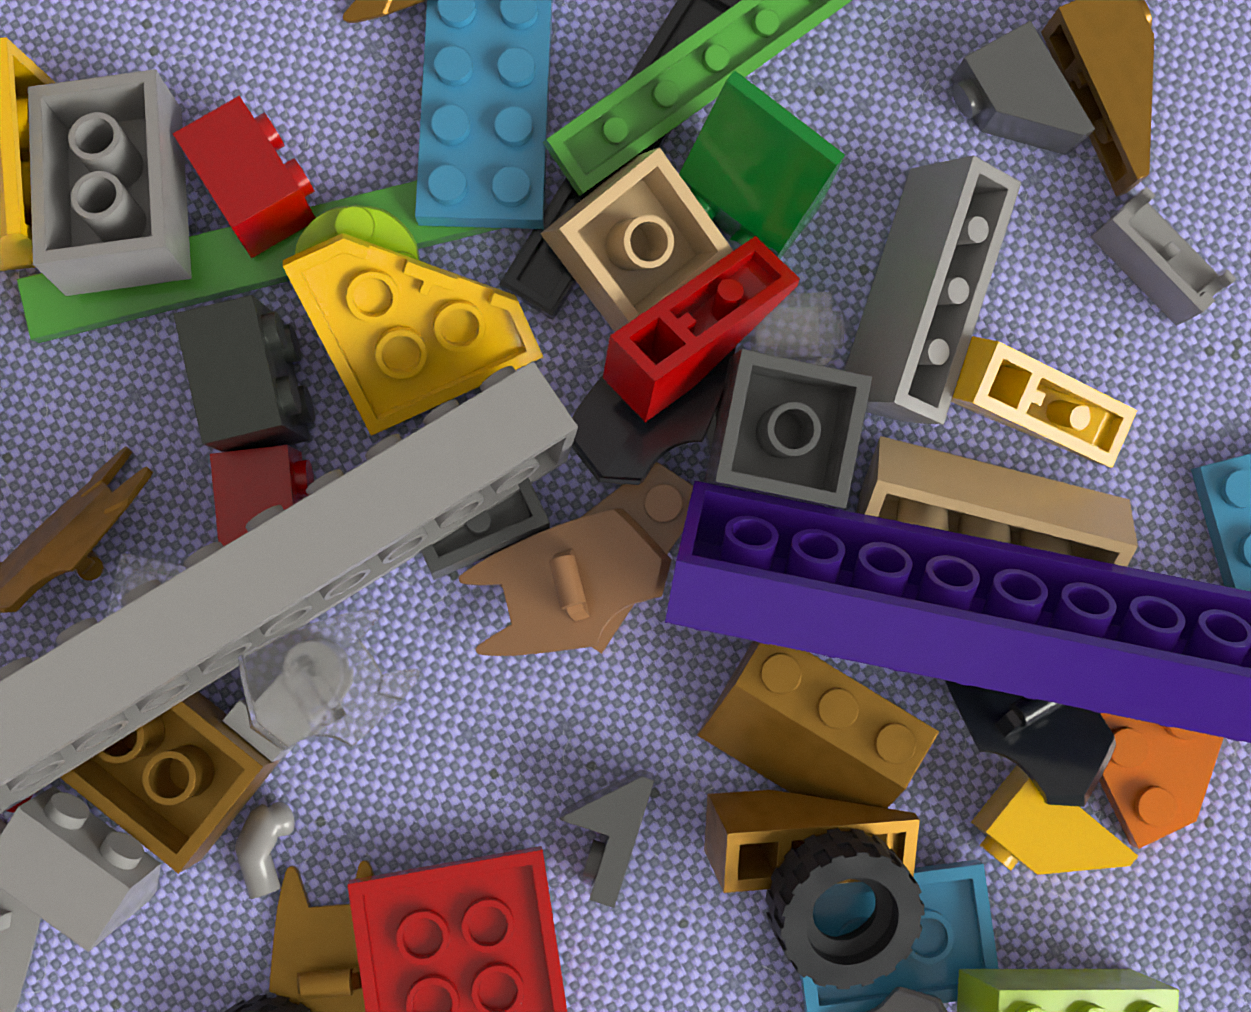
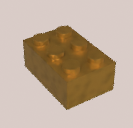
[60,691,281,874]

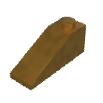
[1041,0,1154,197]
[704,790,920,893]

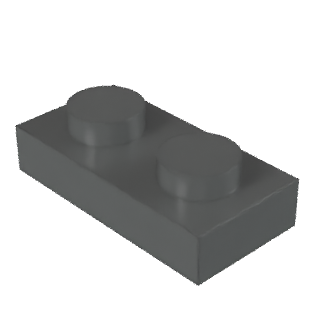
[421,478,550,580]

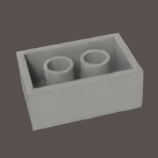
[28,69,192,296]

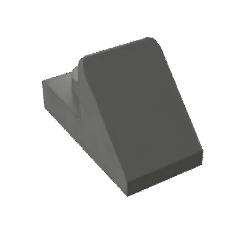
[559,769,655,908]

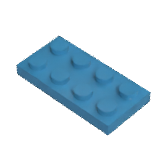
[415,0,553,229]

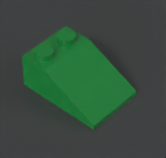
[679,70,845,259]

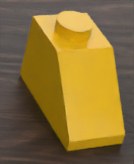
[971,765,1138,875]

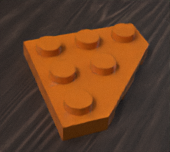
[1099,713,1224,849]

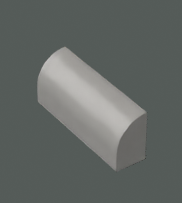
[844,155,1021,425]

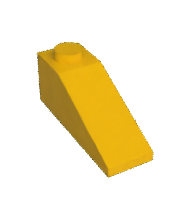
[951,336,1138,468]

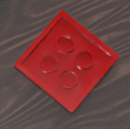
[347,846,567,1012]

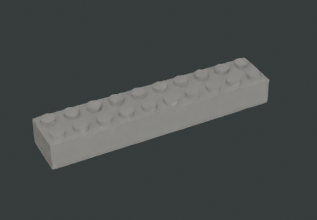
[0,361,578,814]

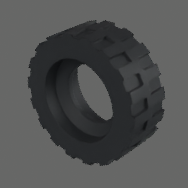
[765,828,925,989]

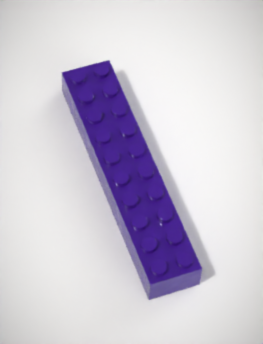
[665,481,1251,743]

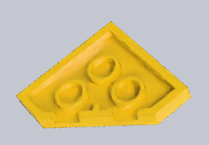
[283,233,543,436]

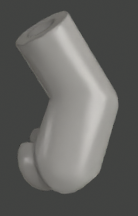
[235,802,295,899]

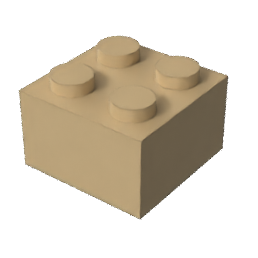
[540,147,733,332]

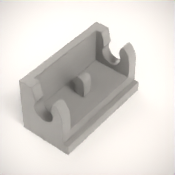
[1090,186,1237,326]

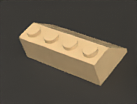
[856,436,1138,567]

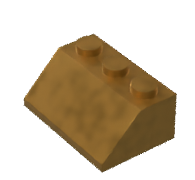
[697,641,939,808]

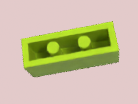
[957,969,1179,1012]

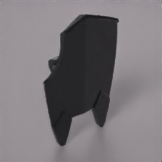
[571,345,737,485]
[944,680,1116,807]

